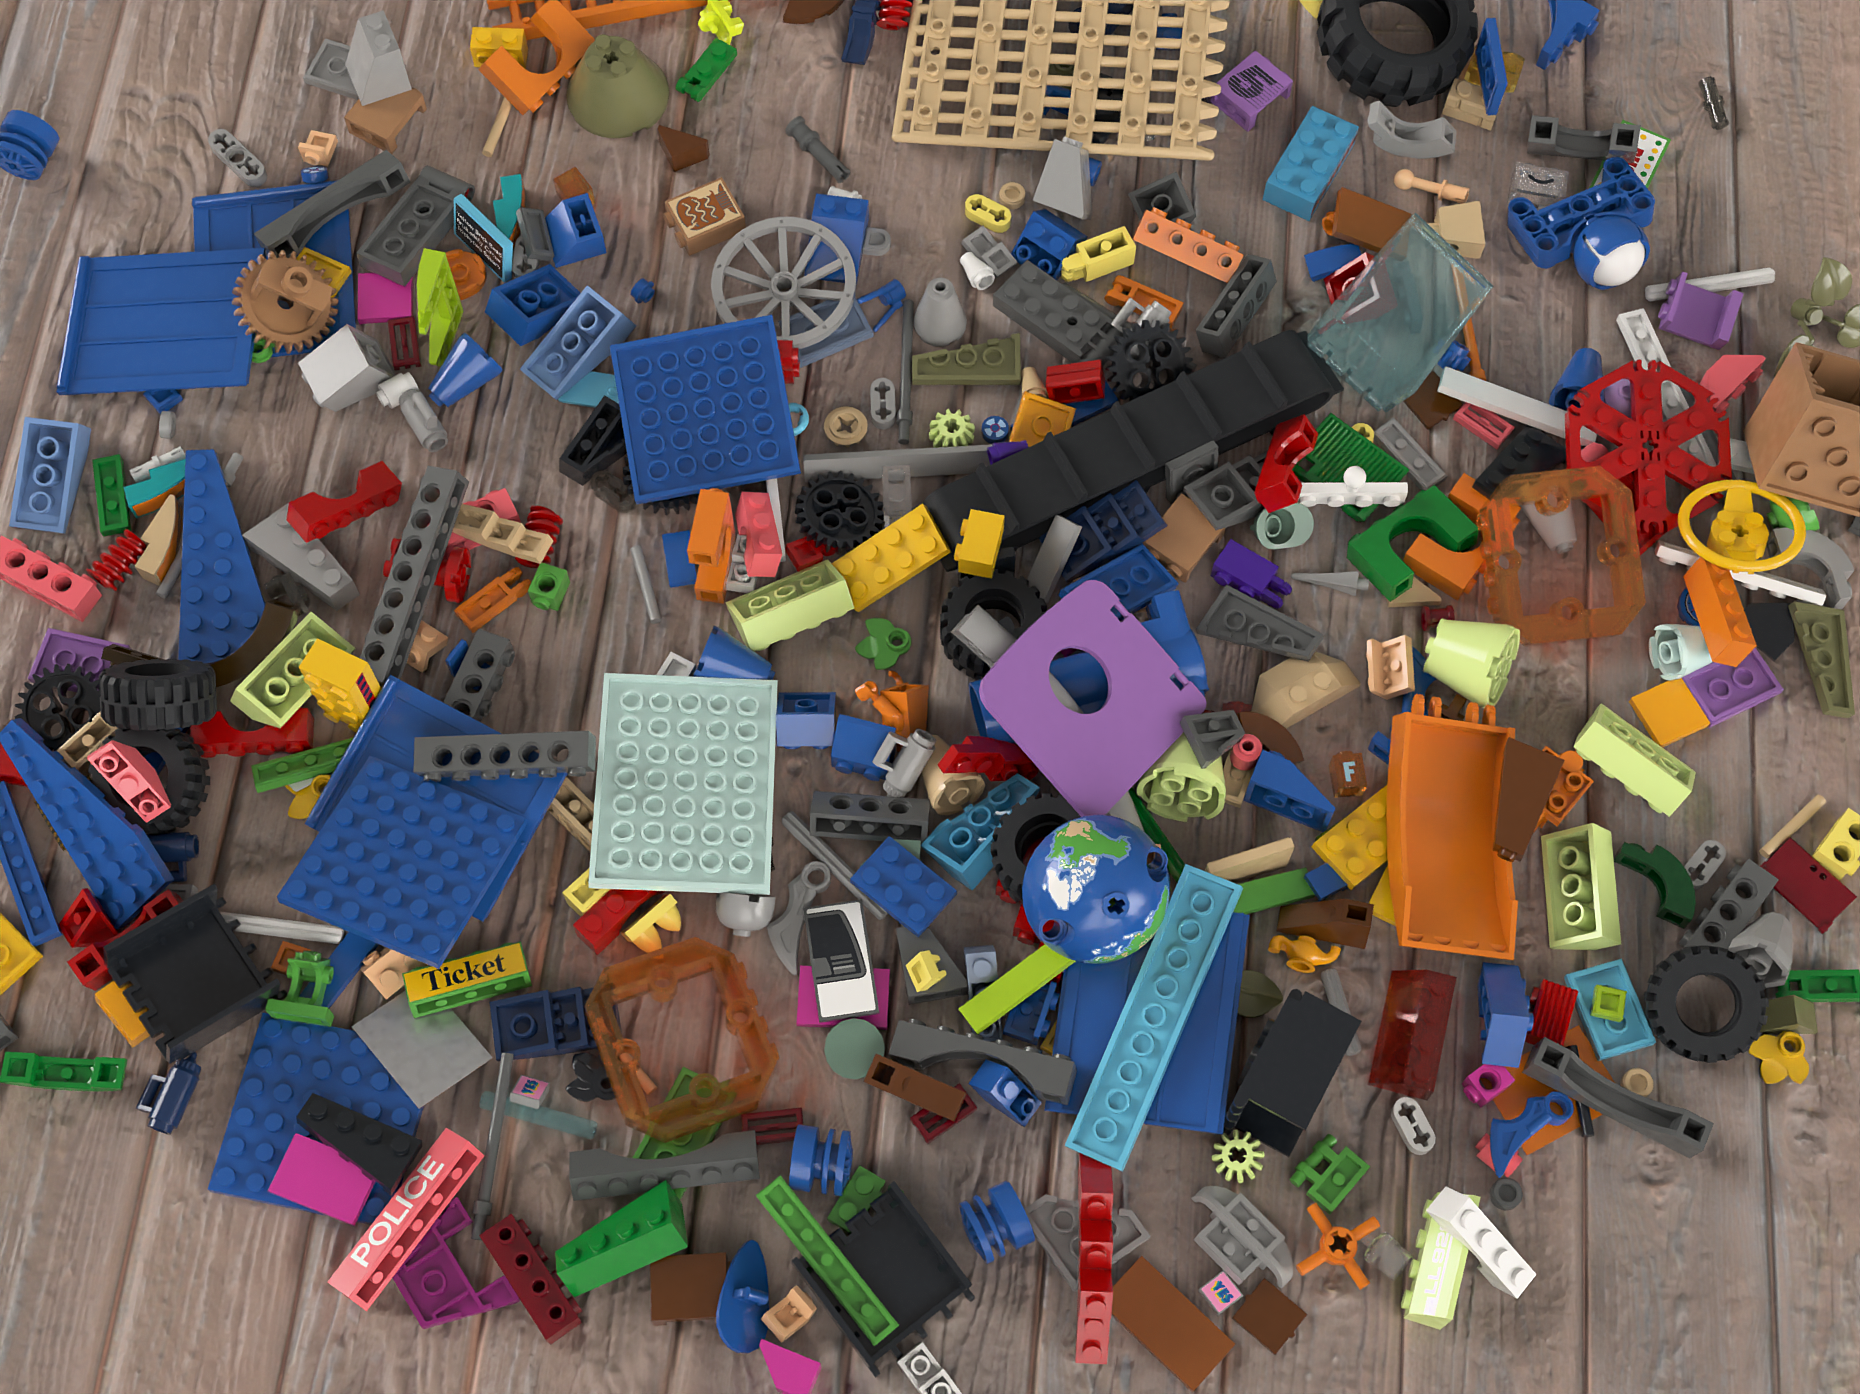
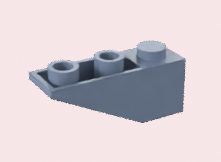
[963,945,1003,1042]

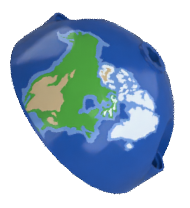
[1022,815,1170,964]

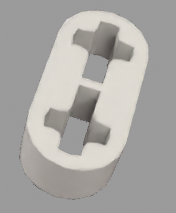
[1391,1097,1436,1155]

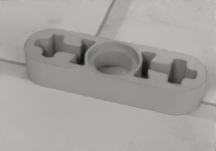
[208,129,267,187]

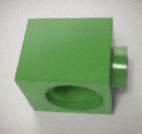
[528,562,570,611]

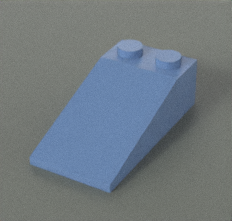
[520,285,637,400]
[9,417,91,534]

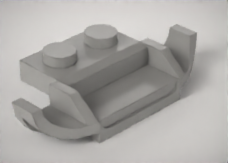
[1191,1186,1293,1289]

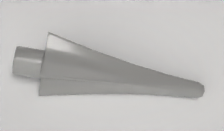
[1291,571,1369,596]

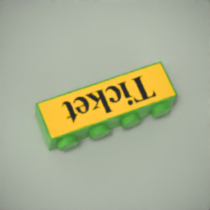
[402,941,532,1018]

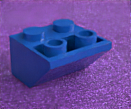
[545,193,607,268]
[1011,209,1088,280]

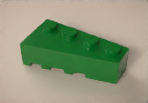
[555,1180,688,1297]

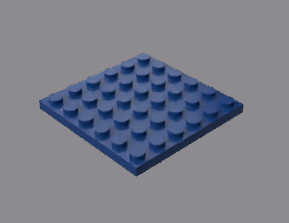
[610,315,801,505]
[277,756,527,969]
[207,1013,424,1225]

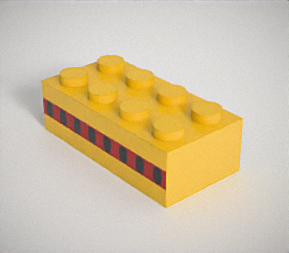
[298,638,381,732]

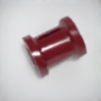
[1421,605,1455,631]

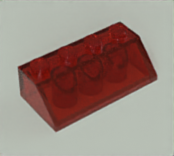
[1368,969,1457,1100]

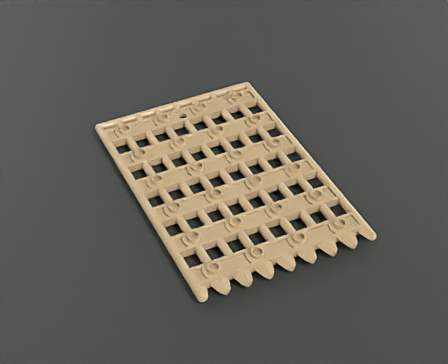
[892,0,1230,161]

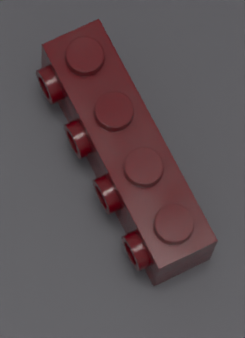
[479,1214,582,1345]

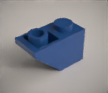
[968,1060,1042,1127]

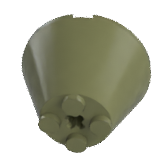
[566,34,669,138]

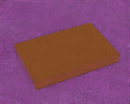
[1332,187,1411,262]

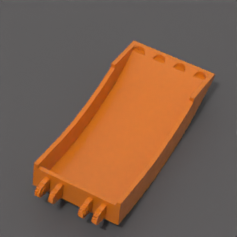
[1386,694,1518,960]

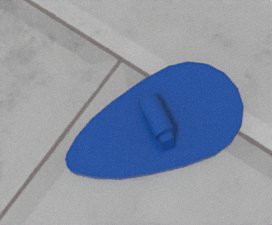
[716,1240,769,1353]

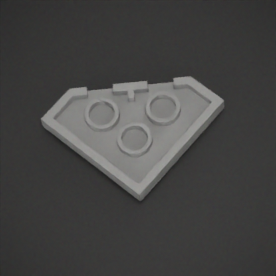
[1024,1194,1151,1292]

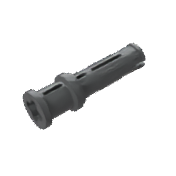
[785,116,851,183]

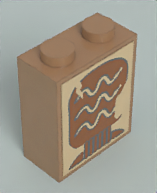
[663,177,746,256]

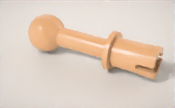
[1394,169,1470,204]

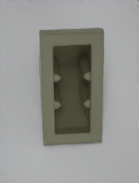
[1760,995,1818,1034]

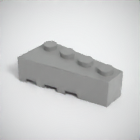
[242,503,360,611]

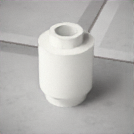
[376,372,419,409]

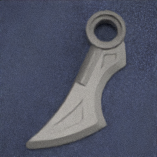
[767,861,831,975]

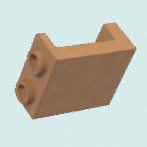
[344,88,427,154]
[1143,493,1226,583]

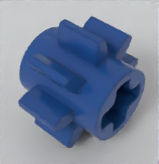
[1436,340,1471,372]

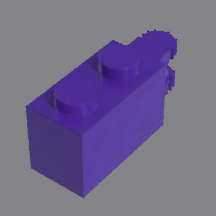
[1210,539,1292,609]

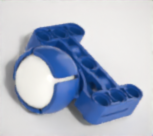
[1507,157,1655,290]

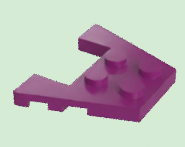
[392,1197,521,1329]

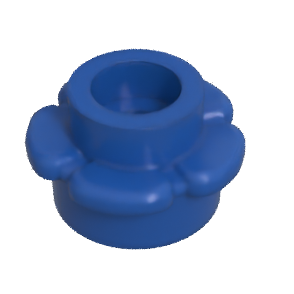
[631,278,655,304]

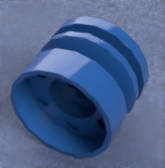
[0,110,60,180]
[789,1124,853,1196]
[959,1180,1035,1264]

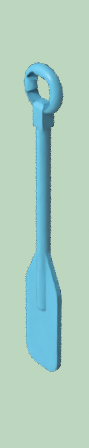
[558,371,809,436]

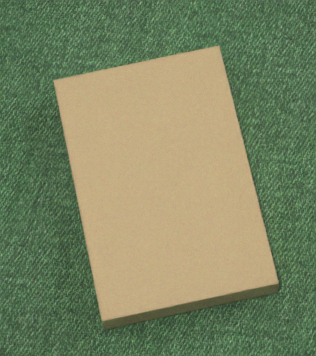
[1205,837,1295,883]

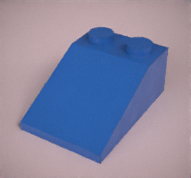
[804,193,869,283]
[485,264,581,346]
[1243,750,1336,833]

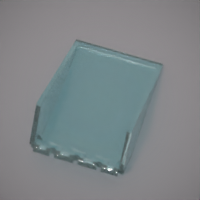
[1307,212,1493,412]

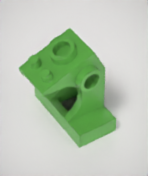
[265,951,334,1027]

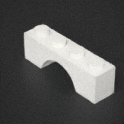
[1426,1186,1536,1299]

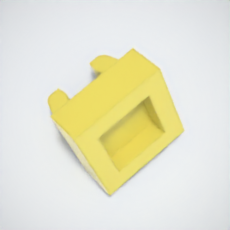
[906,950,947,992]

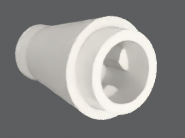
[960,252,995,290]

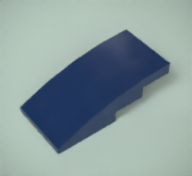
[1039,480,1168,583]
[489,983,623,1061]

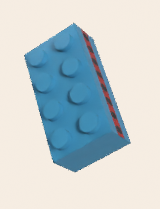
[1262,106,1359,221]

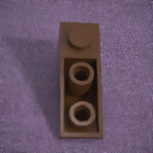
[1276,898,1374,949]
[864,1054,967,1122]

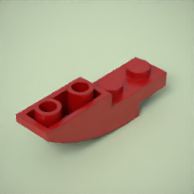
[938,736,1039,781]

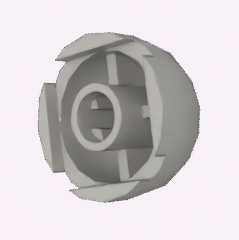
[715,892,776,937]

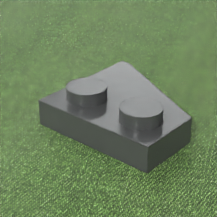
[1180,710,1245,769]

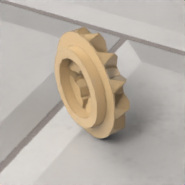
[824,406,868,448]

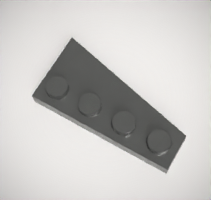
[1196,585,1324,662]

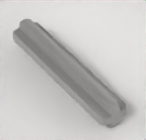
[1321,968,1362,1056]

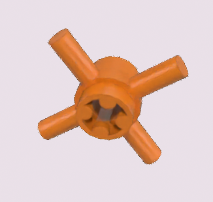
[1296,1202,1380,1290]

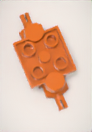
[1533,746,1594,834]

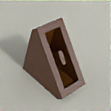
[657,125,710,172]

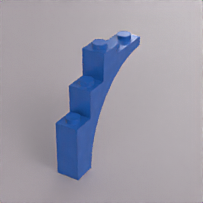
[1536,0,1600,70]

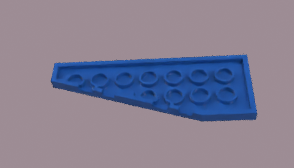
[178,449,266,663]
[0,718,174,929]

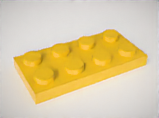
[831,503,951,612]
[1311,785,1388,890]

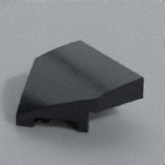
[1744,603,1795,662]

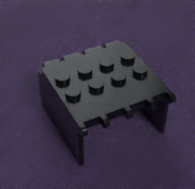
[103,884,288,1064]
[1223,989,1362,1157]
[792,1181,975,1378]

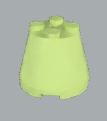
[1423,618,1520,708]
[1137,732,1226,822]

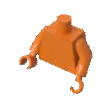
[855,670,929,752]

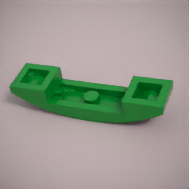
[0,1051,127,1091]

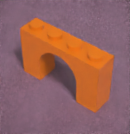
[478,0,595,115]
[1403,473,1521,601]
[687,488,736,604]

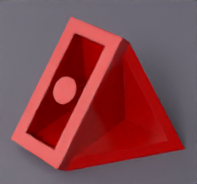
[59,888,119,948]

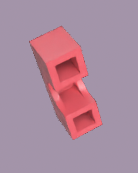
[735,492,782,577]

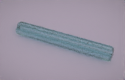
[479,1091,598,1139]

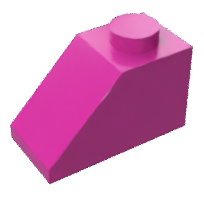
[759,1339,822,1394]

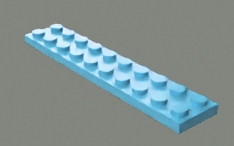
[1064,864,1243,1172]

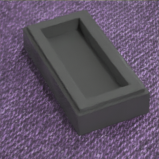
[516,207,555,261]

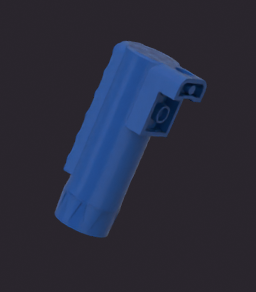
[969,590,1209,744]

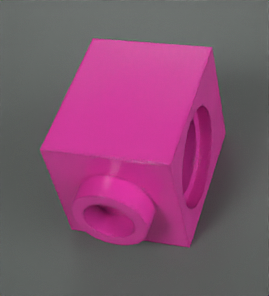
[1462,1064,1515,1108]

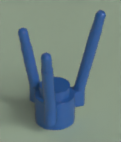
[857,279,906,332]

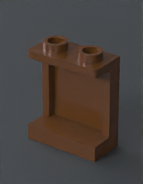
[650,1252,732,1326]

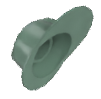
[1250,503,1314,550]

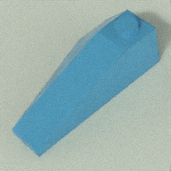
[921,773,1040,891]

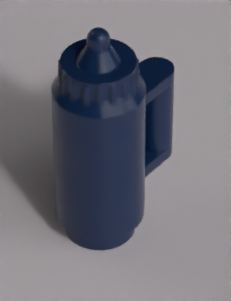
[146,832,199,882]
[136,1052,201,1135]

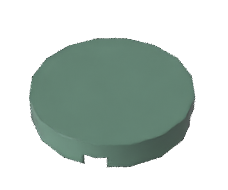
[824,1018,885,1079]

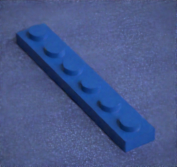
[0,781,63,947]

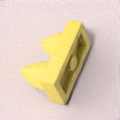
[621,893,681,955]

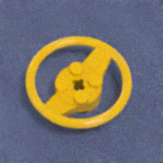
[1678,480,1806,575]

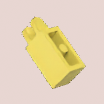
[1061,226,1136,282]

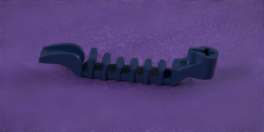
[841,0,881,65]

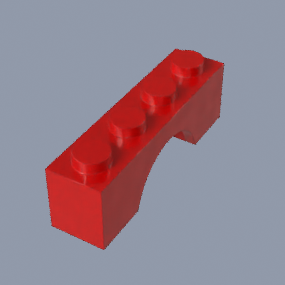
[1254,414,1318,513]
[286,461,402,543]
[190,708,314,758]
[67,889,183,991]
[573,889,665,955]

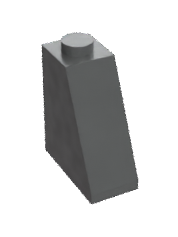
[896,925,968,1005]

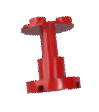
[383,538,471,603]

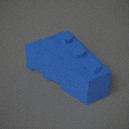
[1477,962,1534,1068]

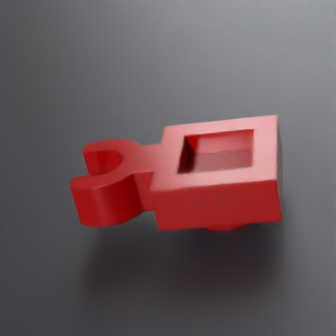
[785,536,836,572]

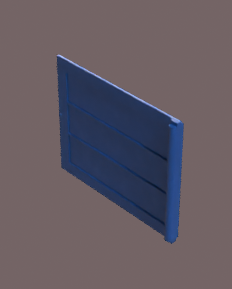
[192,180,356,358]
[57,248,266,395]
[305,675,567,922]
[1044,912,1250,1135]

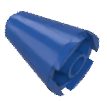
[428,333,503,407]
[1549,348,1605,411]
[693,626,775,680]

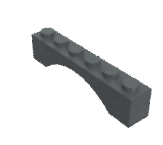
[254,150,411,258]
[889,1019,1077,1105]
[1522,1037,1714,1159]
[569,1130,760,1201]

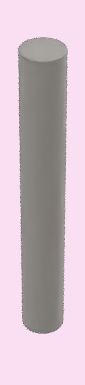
[630,545,661,624]

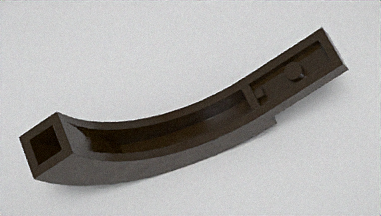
[101,599,302,687]

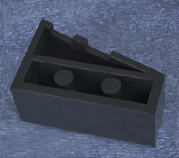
[559,395,627,486]

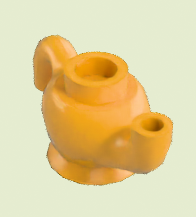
[1268,935,1341,973]

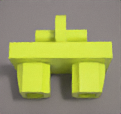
[698,0,744,45]

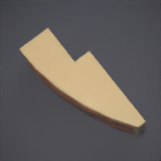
[135,494,183,586]

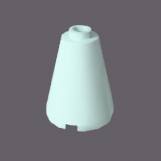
[1649,624,1712,681]

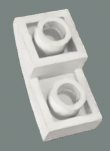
[726,534,758,593]
[896,1341,962,1394]

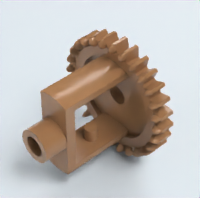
[232,250,338,354]

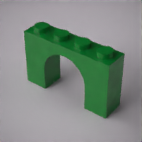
[1346,485,1479,602]

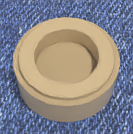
[999,182,1025,209]
[1620,1068,1653,1097]

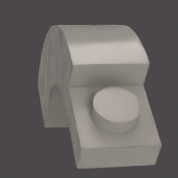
[1367,100,1457,159]
[1766,528,1854,609]

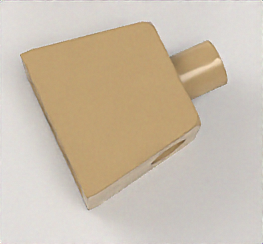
[1420,201,1485,258]

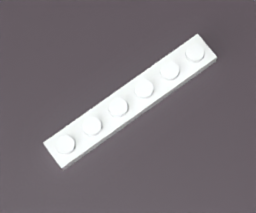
[1654,540,1827,606]

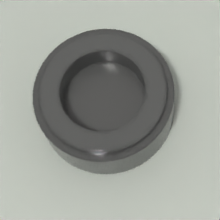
[1489,1178,1523,1211]

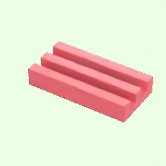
[1453,402,1515,450]

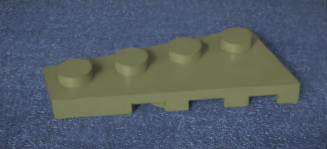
[912,333,1021,385]
[1788,601,1855,718]

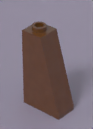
[1493,737,1565,862]

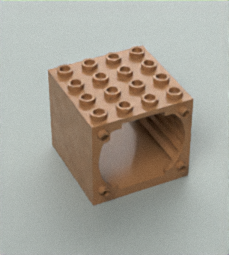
[1743,342,1860,517]

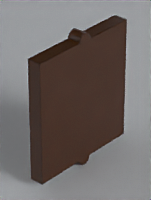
[1398,371,1463,430]
[1232,1278,1308,1355]

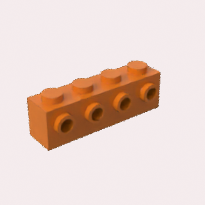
[1132,207,1243,283]
[1683,557,1757,667]

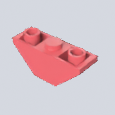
[1699,355,1766,413]
[87,740,171,823]

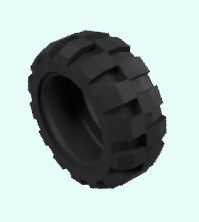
[1317,0,1478,107]

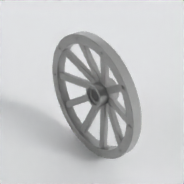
[711,217,857,349]

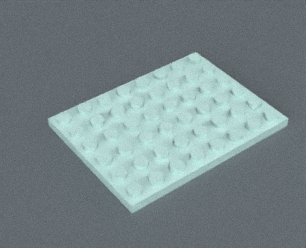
[588,673,778,895]

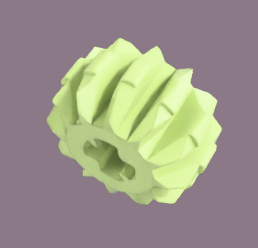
[929,408,975,448]
[1212,1130,1265,1184]

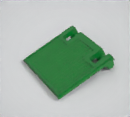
[1292,413,1409,523]

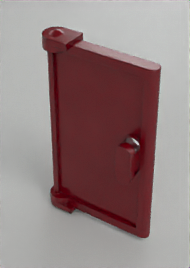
[1760,838,1857,934]

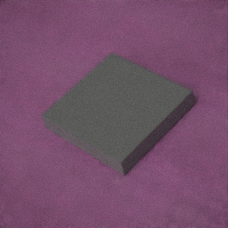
[1165,440,1219,504]

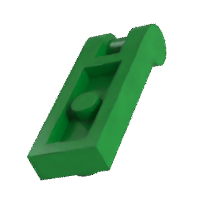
[675,38,737,102]
[1775,969,1860,1002]

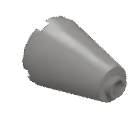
[913,278,967,347]
[1513,472,1577,554]

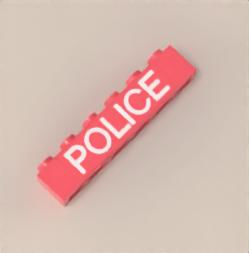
[328,1128,485,1311]

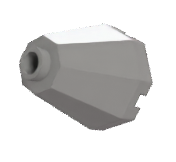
[1728,912,1792,988]

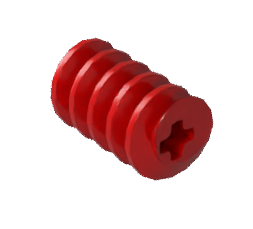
[876,0,913,31]
[515,505,563,568]
[86,529,147,591]

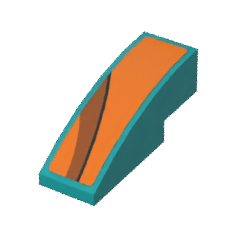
[493,174,526,250]
[124,459,185,518]

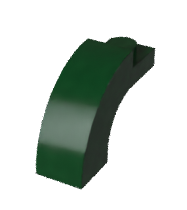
[1614,842,1696,929]

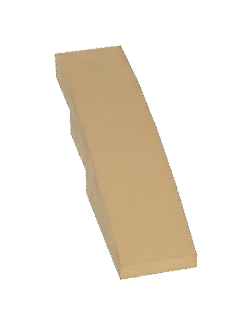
[452,504,553,564]

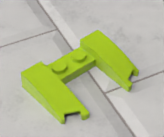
[417,248,464,367]

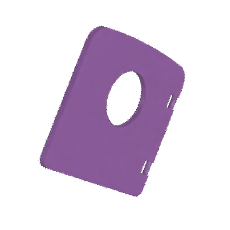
[979,580,1207,817]

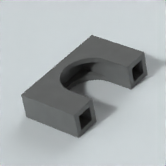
[1527,115,1641,163]

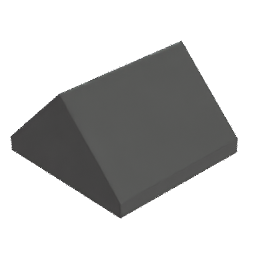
[1128,171,1196,223]

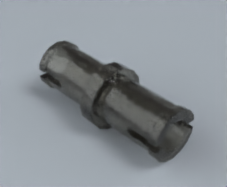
[1698,76,1729,130]

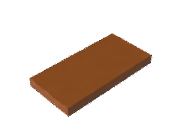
[1112,1256,1236,1393]

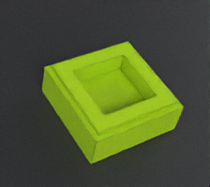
[1590,984,1627,1022]

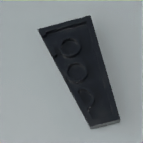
[1472,425,1566,503]
[296,1093,422,1195]

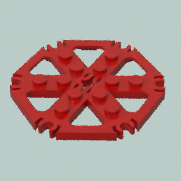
[1565,359,1732,535]

